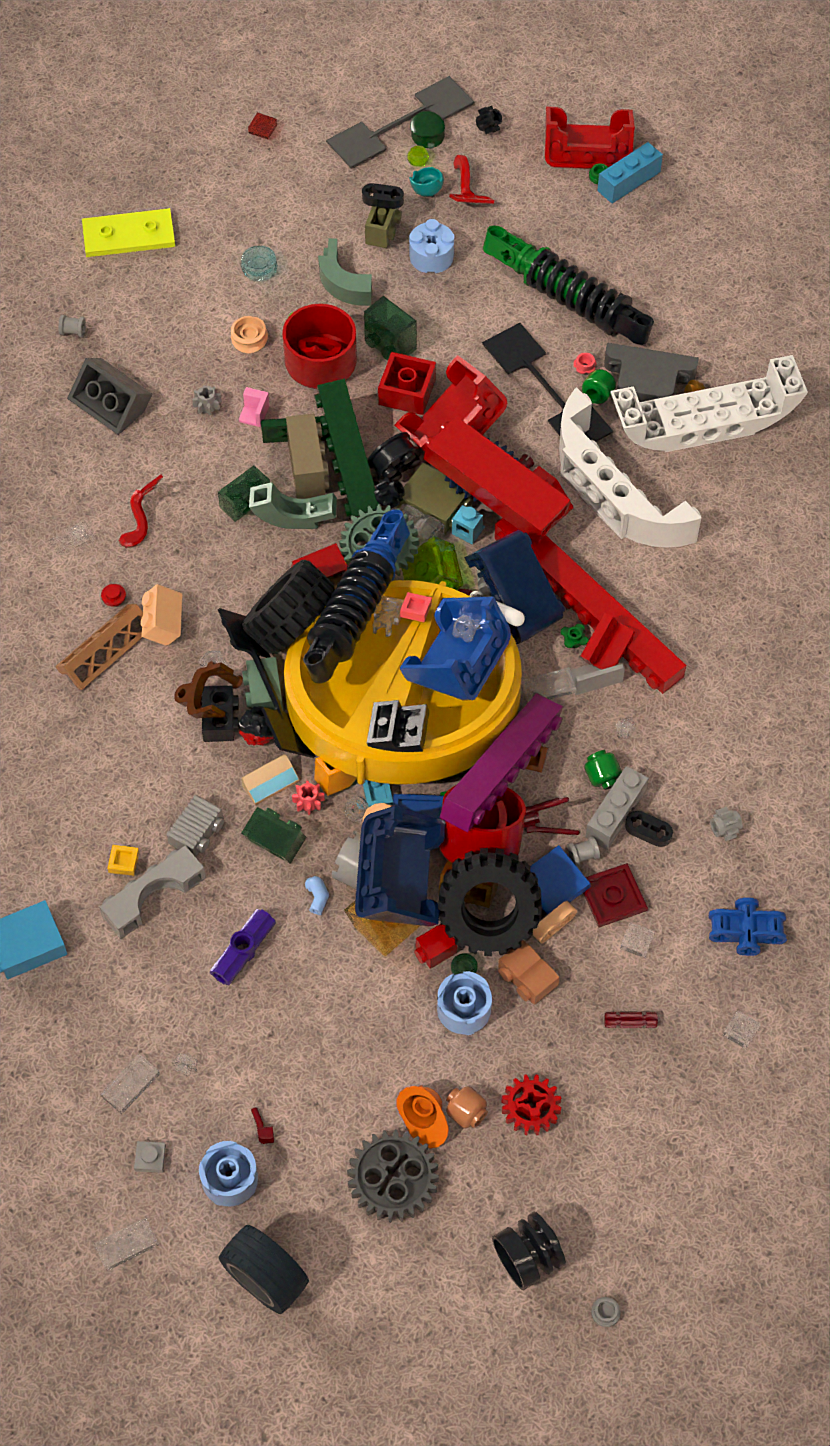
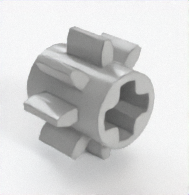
[192,385,222,415]
[710,807,743,841]

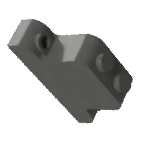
[604,343,699,402]

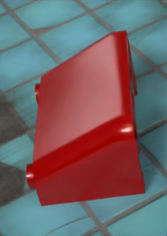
[545,106,635,168]
[394,355,508,453]

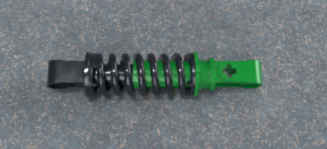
[483,225,654,345]

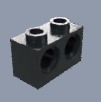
[202,685,239,742]

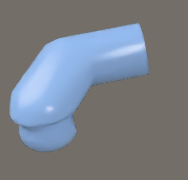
[305,876,329,915]

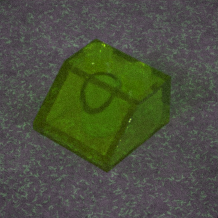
[402,536,464,590]

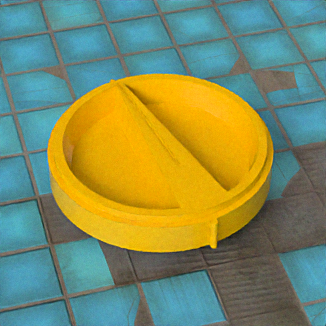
[284,580,522,785]

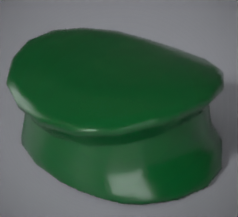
[410,111,445,149]

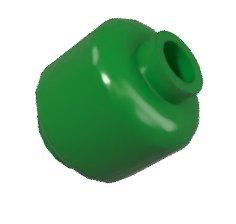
[582,369,616,404]
[584,750,622,790]

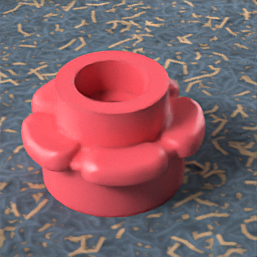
[574,353,596,374]

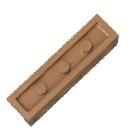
[55,604,143,690]

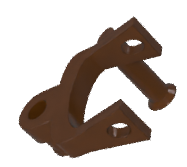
[174,661,243,719]

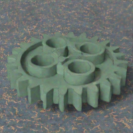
[339,505,419,576]

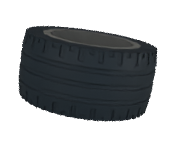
[218,1225,309,1314]

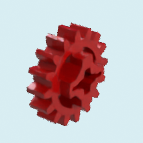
[501,1074,562,1136]

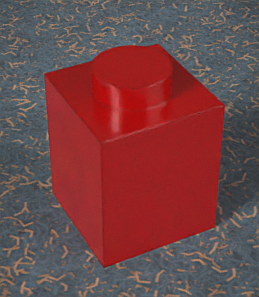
[414,924,457,969]

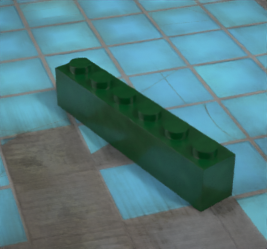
[314,379,379,518]

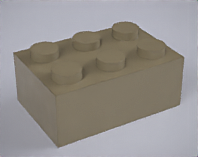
[286,413,329,499]

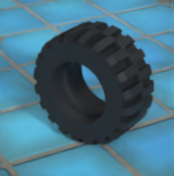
[242,560,335,654]
[438,848,542,956]

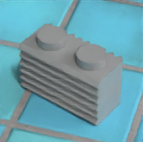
[167,795,224,857]

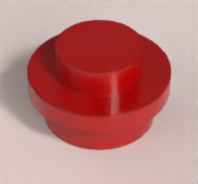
[101,584,126,607]

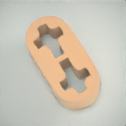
[533,901,577,943]

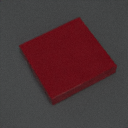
[583,863,648,928]

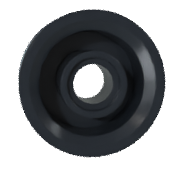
[367,432,422,481]

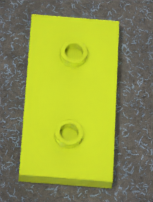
[82,208,175,257]

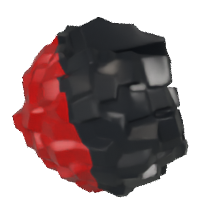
[238,706,274,746]

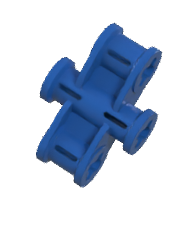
[709,898,787,956]

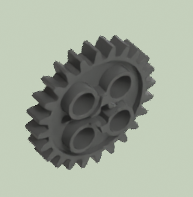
[347,1129,439,1223]

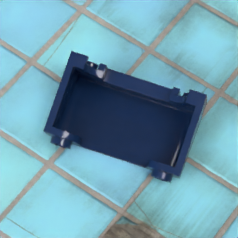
[464,530,565,644]
[355,806,445,926]

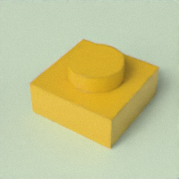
[107,845,139,876]

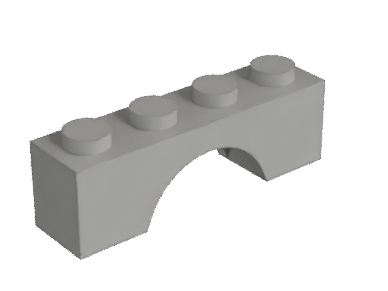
[99,846,206,939]

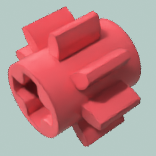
[292,781,325,815]

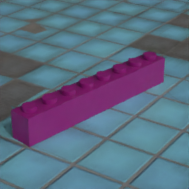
[440,693,563,832]

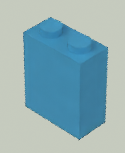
[0,900,68,980]

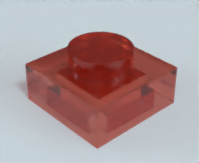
[248,112,277,140]

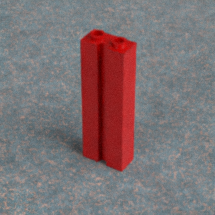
[424,416,571,544]

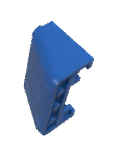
[400,597,511,700]

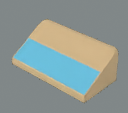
[241,754,300,805]

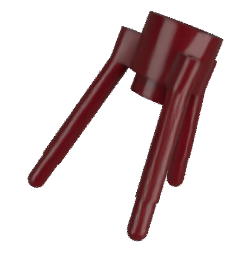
[523,797,580,835]

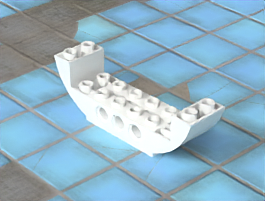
[611,355,808,452]
[559,387,701,547]

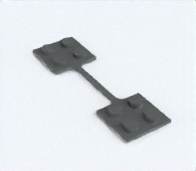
[326,76,474,168]

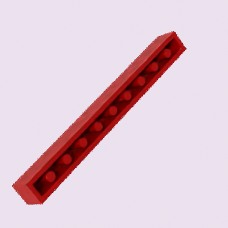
[494,518,687,694]

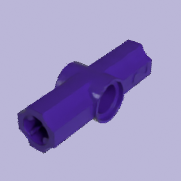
[210,909,276,985]

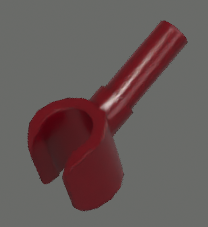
[251,1107,274,1144]

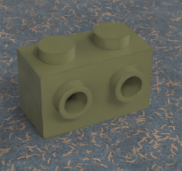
[365,196,402,249]

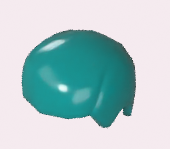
[409,167,444,197]

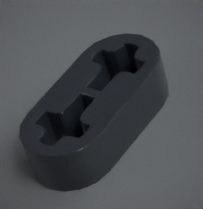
[362,183,404,209]
[625,811,673,847]

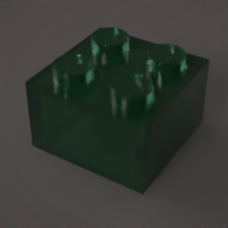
[364,296,417,360]

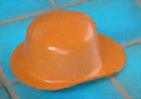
[396,1085,449,1149]

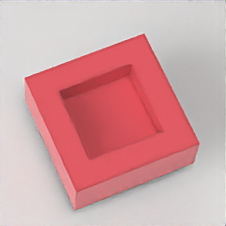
[400,592,432,622]

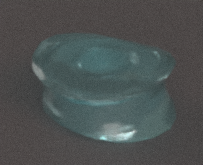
[241,246,278,282]

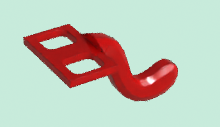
[449,155,494,204]
[119,474,163,548]

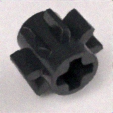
[476,105,502,135]
[375,477,405,509]

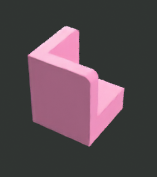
[239,387,270,427]

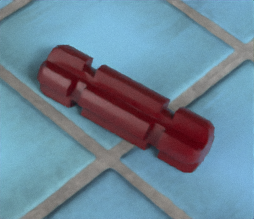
[604,1012,658,1028]

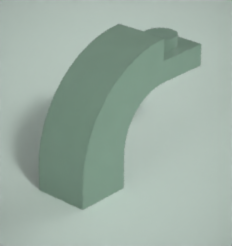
[318,238,372,306]
[249,482,337,529]

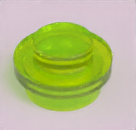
[407,146,429,166]

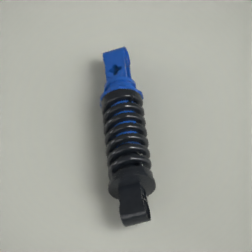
[303,509,410,683]

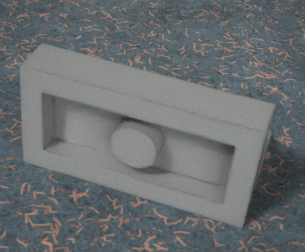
[567,664,625,695]

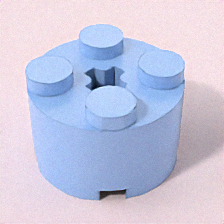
[409,219,454,273]
[437,971,492,1035]
[199,1141,258,1207]

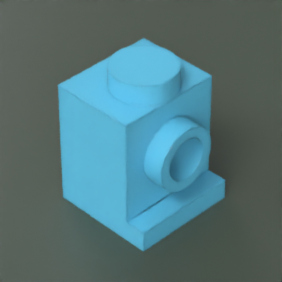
[452,505,485,545]

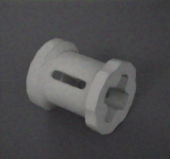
[58,314,86,338]
[567,836,600,866]

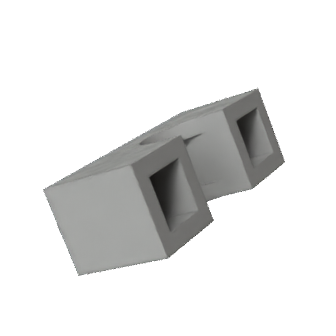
[585,766,649,850]

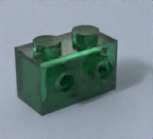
[217,465,270,522]
[241,807,307,864]

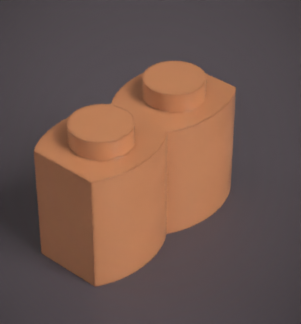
[498,940,559,1005]

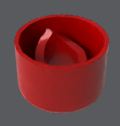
[282,304,357,389]
[439,785,526,863]

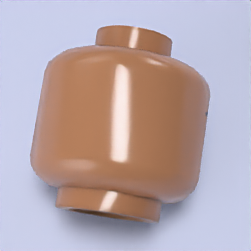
[446,1086,488,1128]

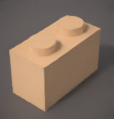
[141,584,182,645]

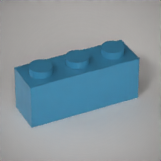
[597,142,663,204]

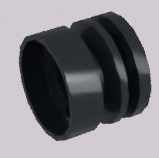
[492,1212,566,1290]

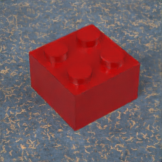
[378,352,436,415]

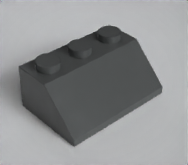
[67,358,152,435]

